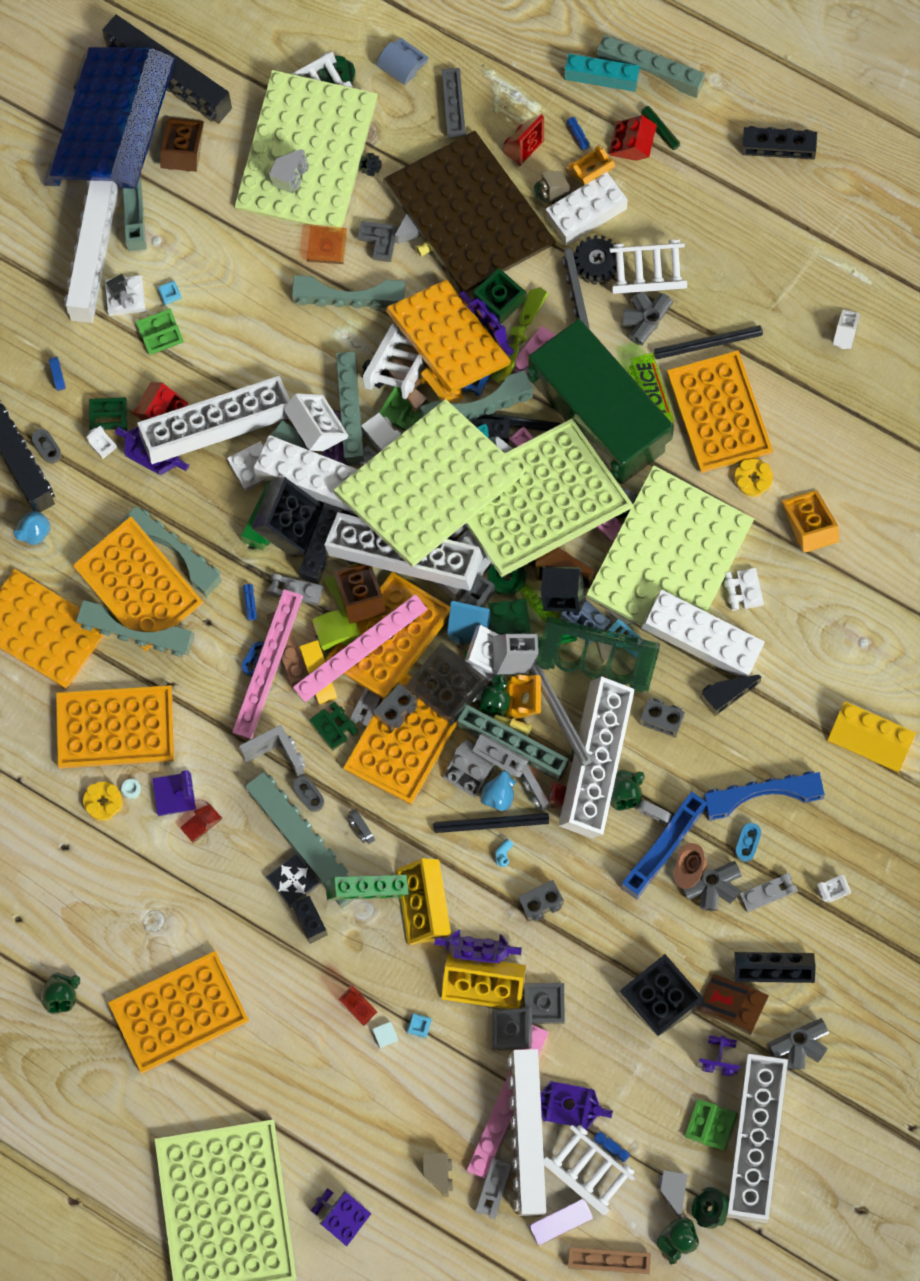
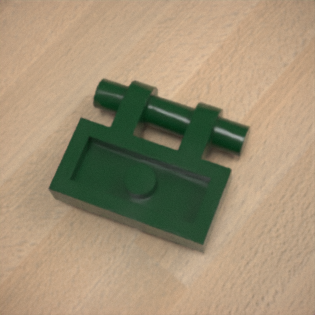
[309,702,359,751]

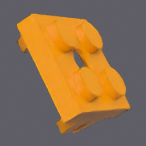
[566,145,615,185]
[420,368,464,404]
[506,675,541,719]

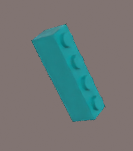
[565,54,640,92]

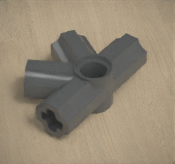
[623,292,673,346]
[682,860,742,911]
[767,1018,829,1070]

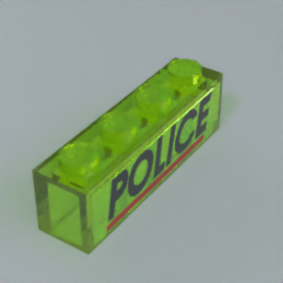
[628,352,674,425]

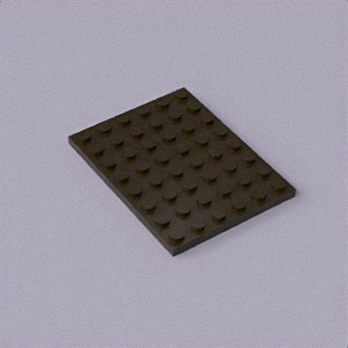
[383,130,556,293]

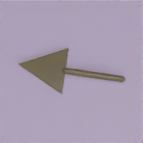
[596,635,638,680]

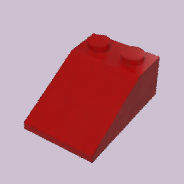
[503,114,544,166]

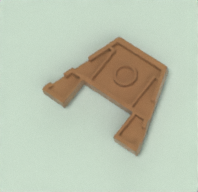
[386,345,430,412]

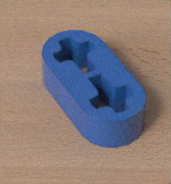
[49,356,66,391]
[242,641,264,677]

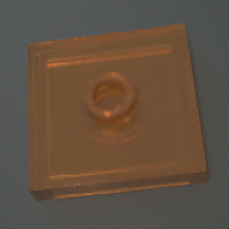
[307,226,347,264]

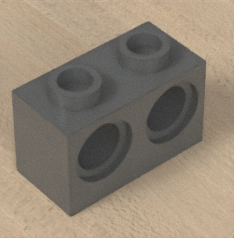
[460,574,495,608]
[373,683,417,731]
[640,698,685,738]
[518,880,564,922]

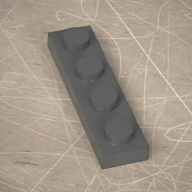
[442,68,466,138]

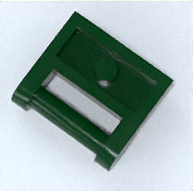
[89,397,128,431]

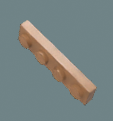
[266,612,308,686]
[568,1247,651,1275]

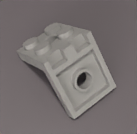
[240,725,306,777]

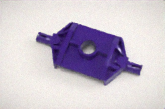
[459,291,514,357]
[115,427,189,475]
[434,929,522,963]
[540,1081,613,1130]

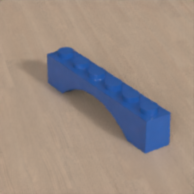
[704,771,825,821]
[622,791,707,900]

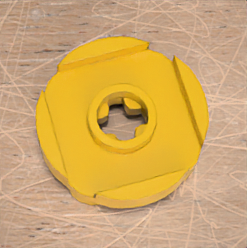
[735,459,773,497]
[83,782,123,821]

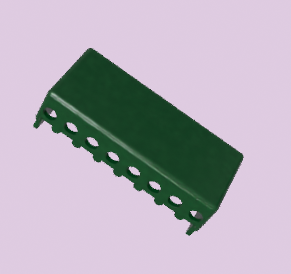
[526,319,674,484]

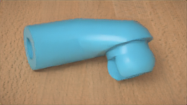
[495,839,514,867]

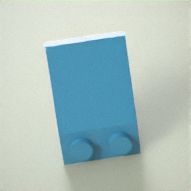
[447,601,490,646]

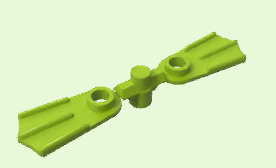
[490,287,548,384]

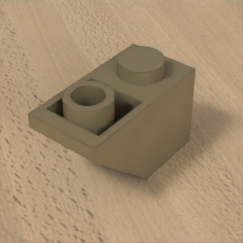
[540,171,570,203]
[423,1153,453,1197]

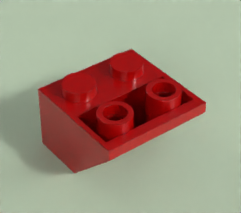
[609,115,657,161]
[133,382,189,421]

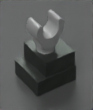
[106,274,134,309]

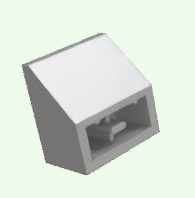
[269,149,309,194]
[493,634,538,675]
[443,740,496,798]

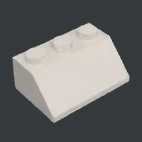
[284,394,349,451]

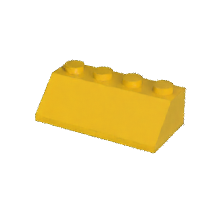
[827,701,916,773]
[396,858,451,945]
[441,954,526,1009]

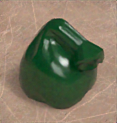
[478,675,511,716]
[610,769,645,811]
[41,972,80,1014]
[656,1217,699,1265]

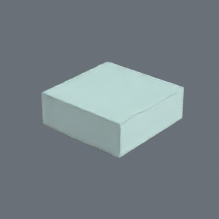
[373,1022,398,1048]

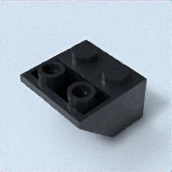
[541,566,586,612]

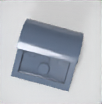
[376,38,429,85]
[560,600,611,645]

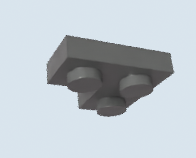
[358,221,397,262]

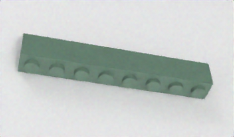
[245,772,353,908]

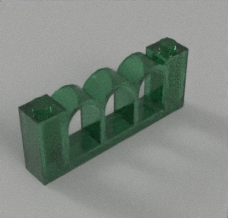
[535,616,660,692]

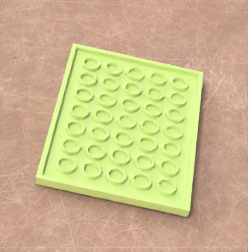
[235,70,378,233]
[334,399,524,567]
[465,419,633,577]
[586,466,754,626]
[155,1120,297,1281]

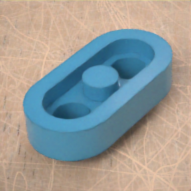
[735,823,761,862]

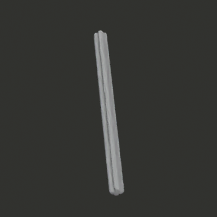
[530,659,591,766]

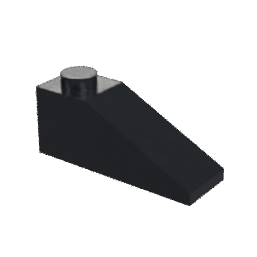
[701,674,762,716]

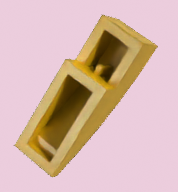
[300,640,337,705]

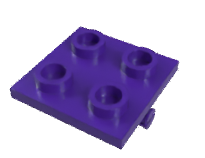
[152,770,196,816]
[698,1035,740,1076]
[310,1188,371,1246]

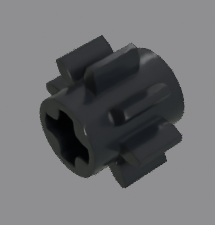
[359,153,382,176]

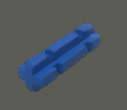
[567,117,590,150]
[243,584,257,621]
[594,1131,630,1162]

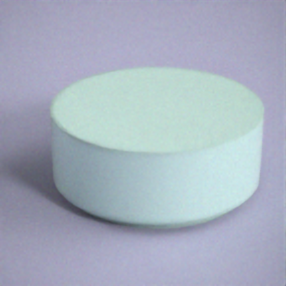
[121,779,141,799]

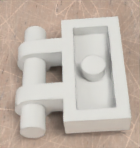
[724,568,764,611]

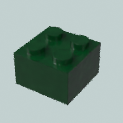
[473,268,526,325]
[488,598,531,635]

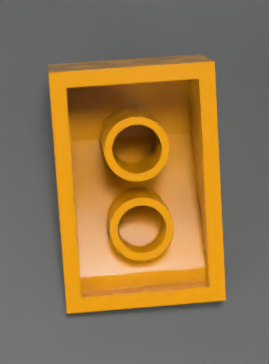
[782,490,839,553]

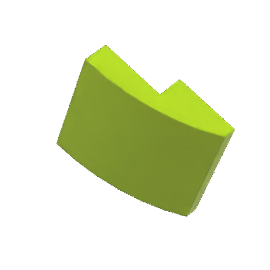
[312,609,361,651]

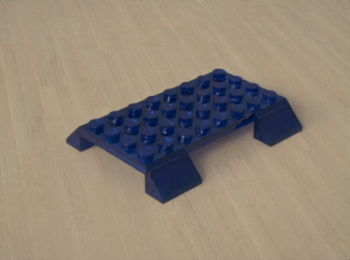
[43,47,176,189]

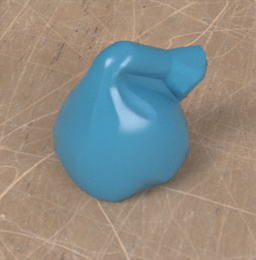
[13,511,50,545]
[480,770,516,811]

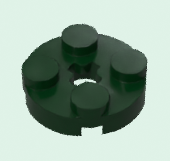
[319,56,356,86]
[488,564,526,597]
[692,1187,729,1229]

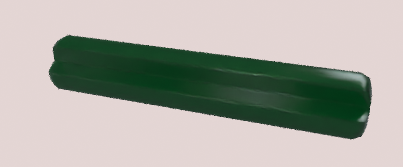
[642,106,680,150]

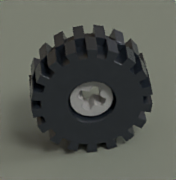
[574,235,617,285]

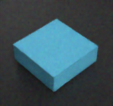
[157,281,182,305]
[407,1013,432,1039]

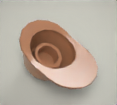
[673,843,707,889]

